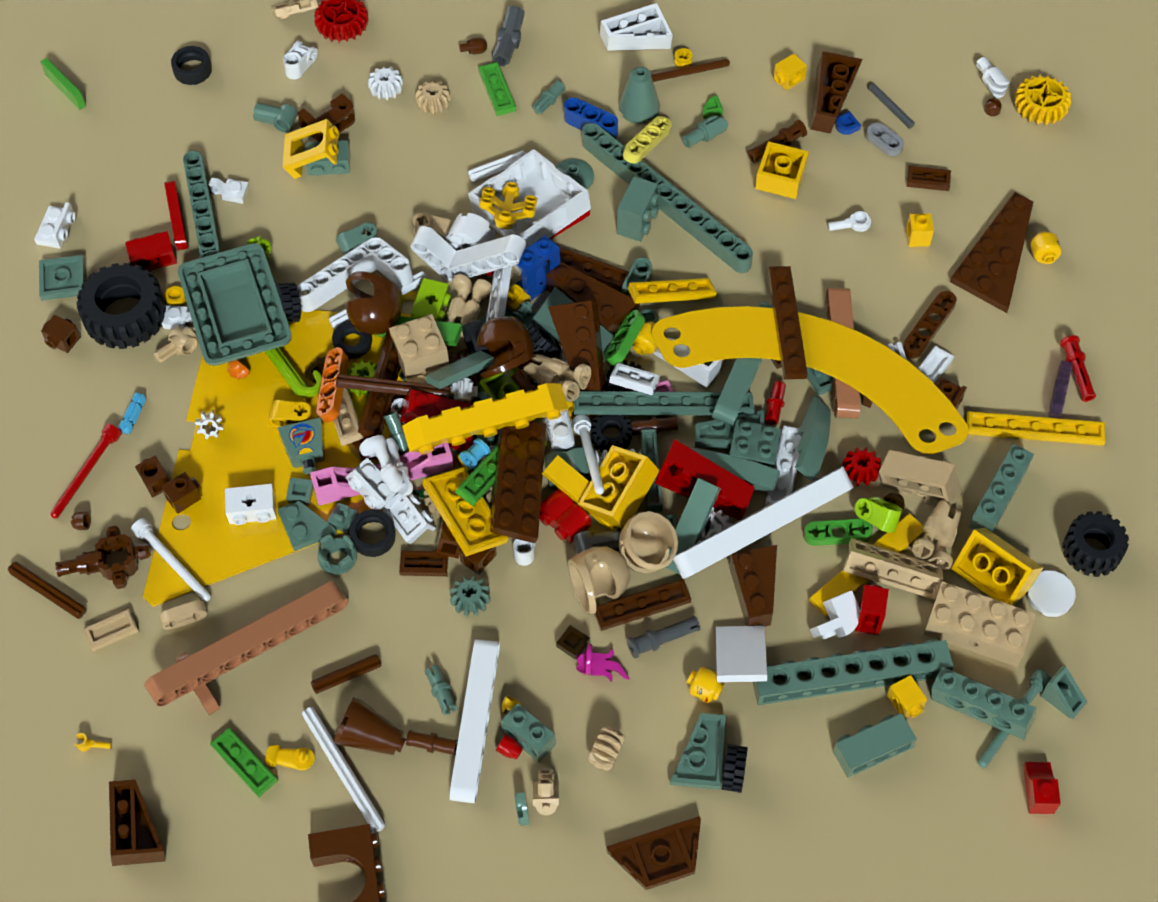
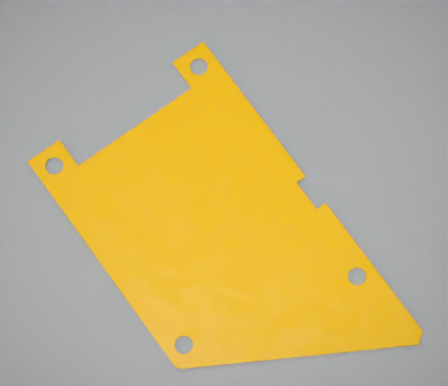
[143,291,418,607]

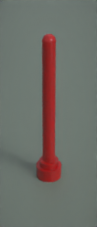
[50,423,122,519]

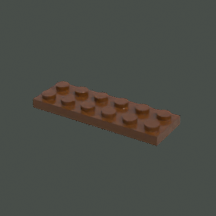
[490,420,546,543]

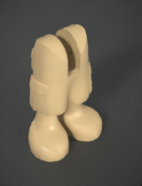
[446,274,492,337]
[523,353,591,402]
[912,500,961,570]

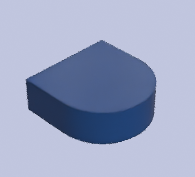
[836,111,861,135]

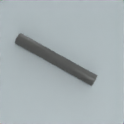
[869,83,915,129]

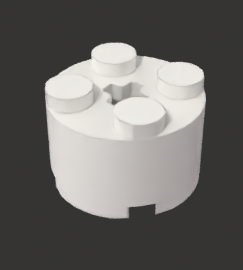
[446,213,496,251]

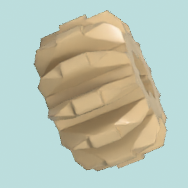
[415,80,451,115]
[588,726,625,771]

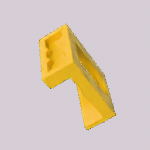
[283,119,339,179]

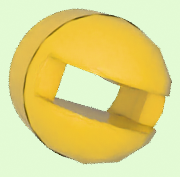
[501,695,523,713]

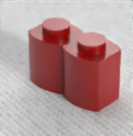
[540,489,591,543]

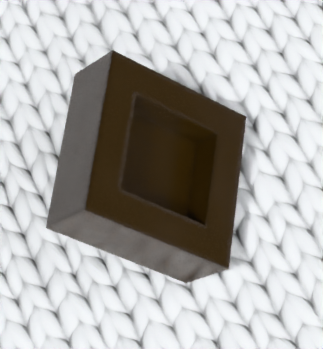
[556,625,590,660]

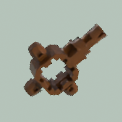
[55,526,151,589]

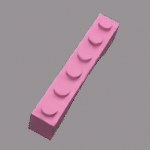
[310,443,454,506]

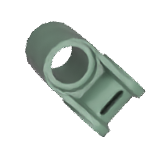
[336,223,379,255]
[621,257,652,295]

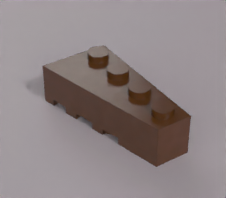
[810,51,863,133]
[546,262,640,338]
[548,300,606,391]

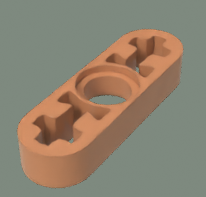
[175,652,220,715]

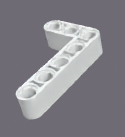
[411,226,526,282]
[297,237,414,312]

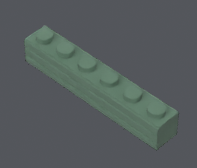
[641,429,662,512]

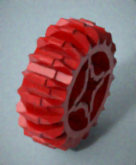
[314,0,369,43]

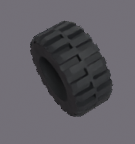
[76,263,166,349]

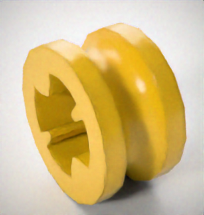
[674,48,693,68]

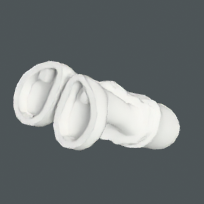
[359,435,413,496]

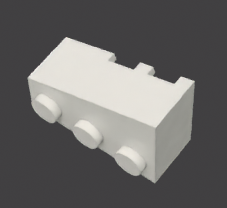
[600,3,673,51]

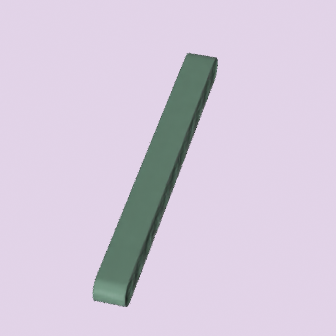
[582,123,753,273]

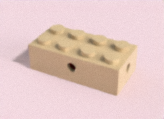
[924,581,1036,667]

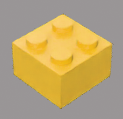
[755,141,809,199]

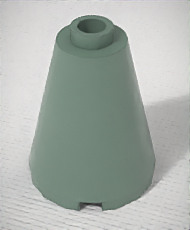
[619,67,660,124]

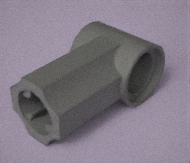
[573,529,620,554]

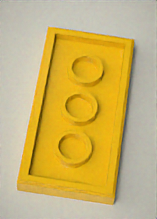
[422,467,509,556]

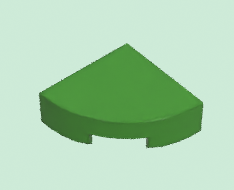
[703,95,723,119]

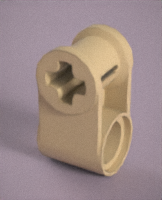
[413,213,454,241]

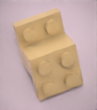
[389,314,452,387]

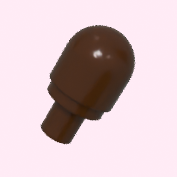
[459,38,487,55]

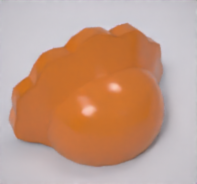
[228,360,250,380]

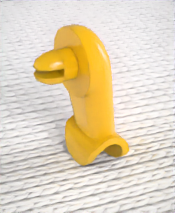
[265,745,315,771]

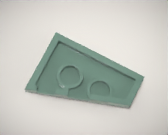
[695,410,764,449]

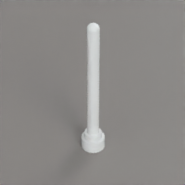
[572,415,604,495]
[131,518,211,602]

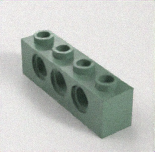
[969,444,1034,532]
[931,667,1036,740]

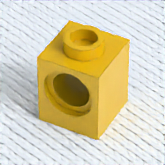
[773,54,807,90]
[906,213,934,247]
[887,675,927,719]

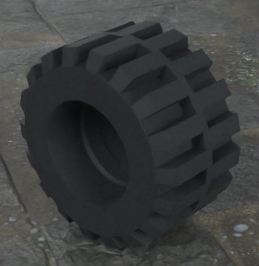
[1062,511,1129,577]

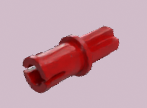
[764,381,786,425]

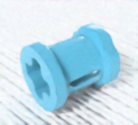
[459,438,490,469]

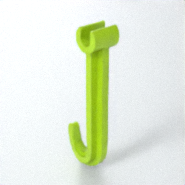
[264,347,322,398]

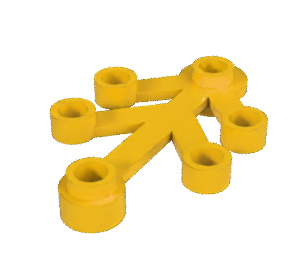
[479,182,538,230]

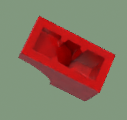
[1023,762,1061,814]

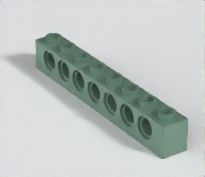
[753,639,954,705]

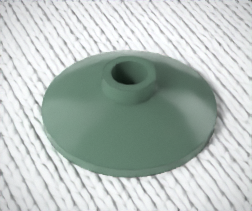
[555,159,594,189]

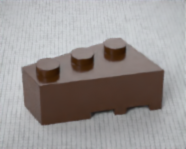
[729,545,777,627]
[109,780,165,866]

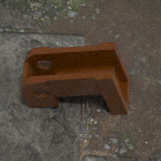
[297,94,355,142]

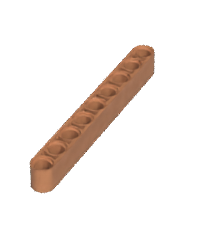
[144,581,349,707]

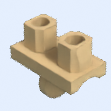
[533,769,559,816]

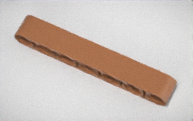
[826,288,860,418]

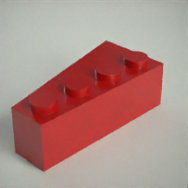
[655,439,755,520]

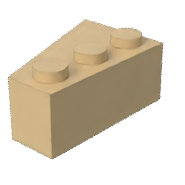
[879,450,961,510]

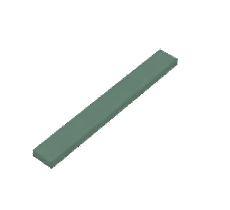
[573,391,755,415]

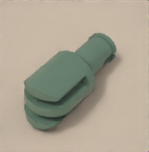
[682,115,728,148]

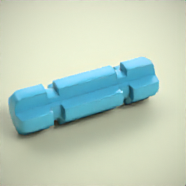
[118,393,146,434]

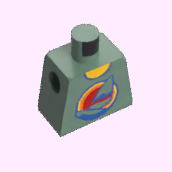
[278,418,325,474]

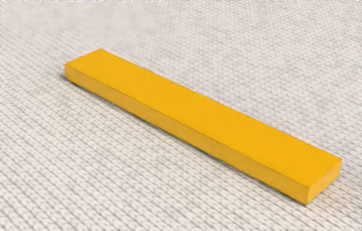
[966,411,1106,446]
[809,513,924,617]

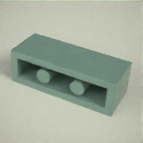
[833,713,917,778]

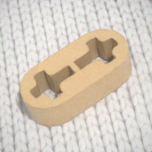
[159,600,207,630]

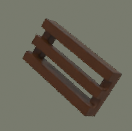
[907,166,951,191]
[399,551,449,577]

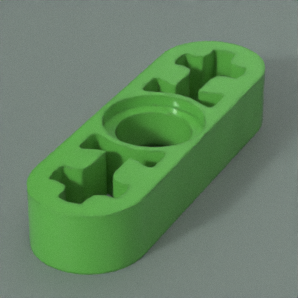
[604,310,645,366]
[803,519,873,546]

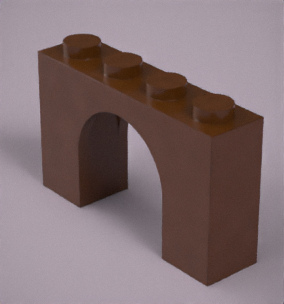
[308,824,385,902]

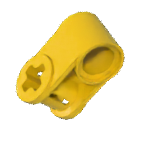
[268,400,314,429]

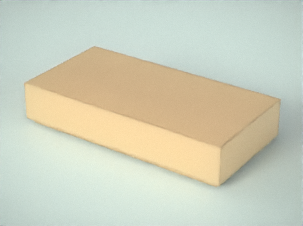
[83,609,139,652]

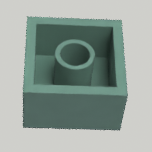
[617,176,660,242]

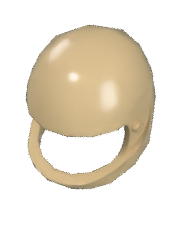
[618,511,678,574]
[568,546,631,615]

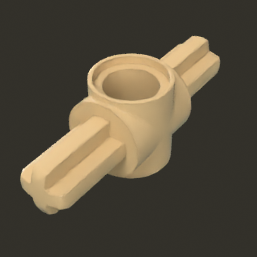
[153,326,198,363]

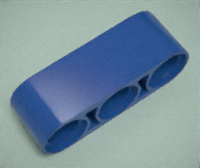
[564,98,618,139]

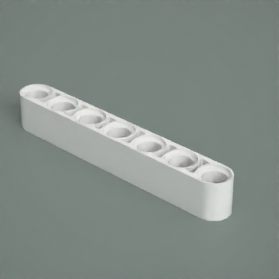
[450,639,500,804]

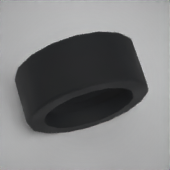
[171,46,212,85]
[462,319,491,355]
[349,509,396,557]

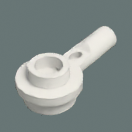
[828,211,871,232]

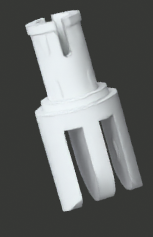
[976,57,1010,98]

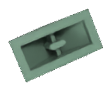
[1041,666,1087,719]

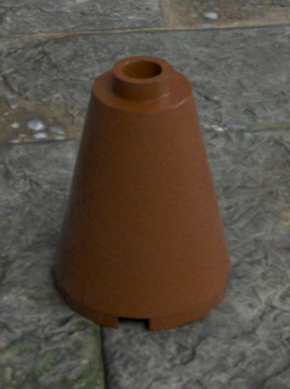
[333,697,406,755]

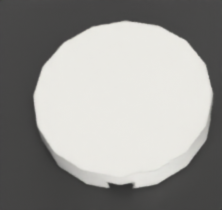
[1026,570,1076,617]

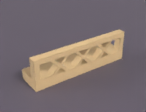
[843,538,944,600]

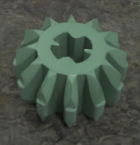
[450,575,490,617]

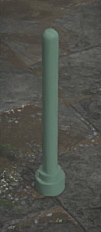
[978,669,1051,768]

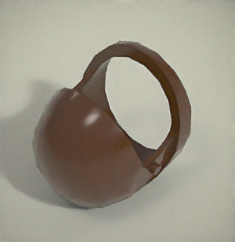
[346,271,402,335]
[477,316,534,379]

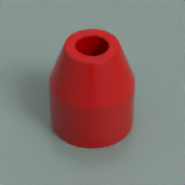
[496,734,523,759]

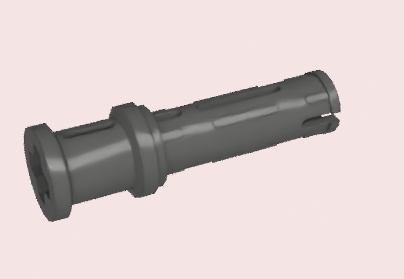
[627,616,701,659]

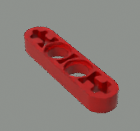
[164,180,188,251]

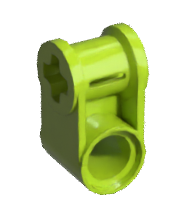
[855,497,902,533]

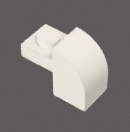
[810,590,860,640]

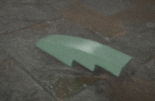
[795,396,831,481]
[690,448,780,492]

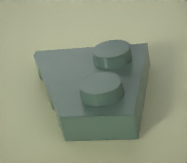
[277,501,337,551]

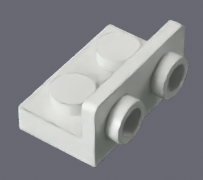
[34,202,76,249]
[345,458,398,510]
[381,493,436,544]

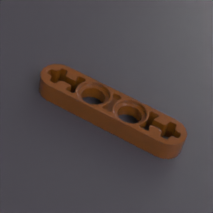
[903,291,957,359]

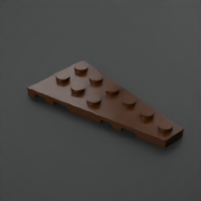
[950,192,1034,313]

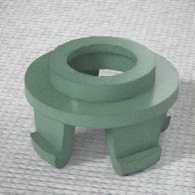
[318,534,357,575]

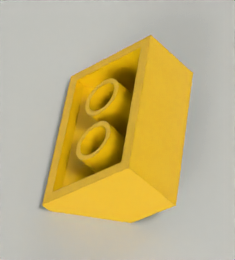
[578,445,660,529]
[951,528,1044,606]

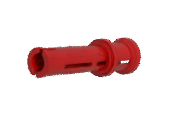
[1060,335,1096,402]

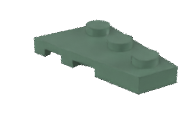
[670,713,726,790]

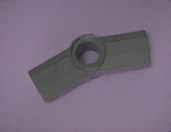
[492,6,525,67]

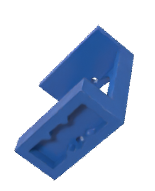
[515,235,560,301]

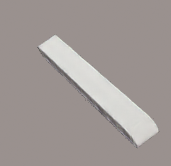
[673,466,854,579]

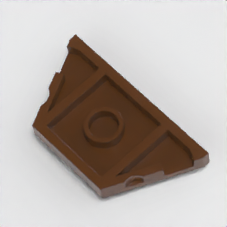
[606,816,701,890]

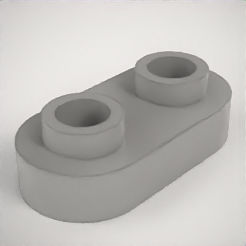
[866,123,904,156]

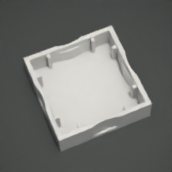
[468,149,591,250]

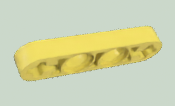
[623,116,672,163]

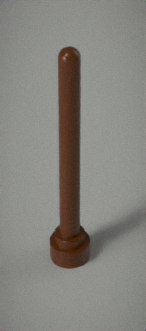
[651,59,730,82]

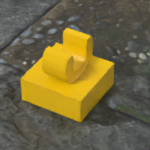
[506,284,531,312]

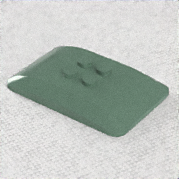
[178,243,292,366]

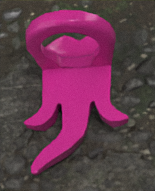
[576,643,629,682]

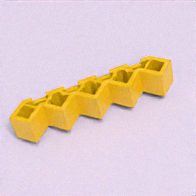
[402,383,569,455]

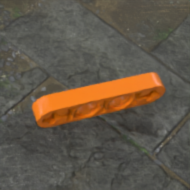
[316,347,349,423]

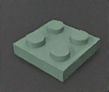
[39,255,85,301]

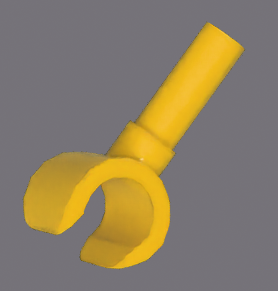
[74,733,112,752]

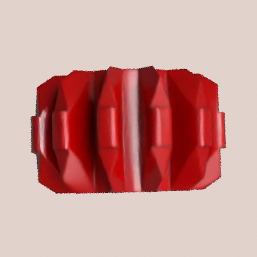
[842,447,881,486]

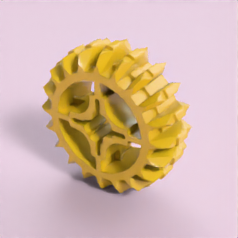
[1015,74,1071,126]

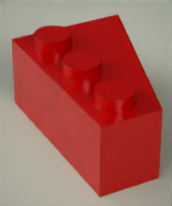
[400,389,473,455]

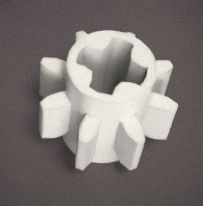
[450,378,478,404]
[195,409,224,439]

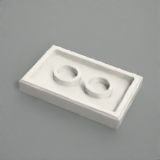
[716,626,767,682]

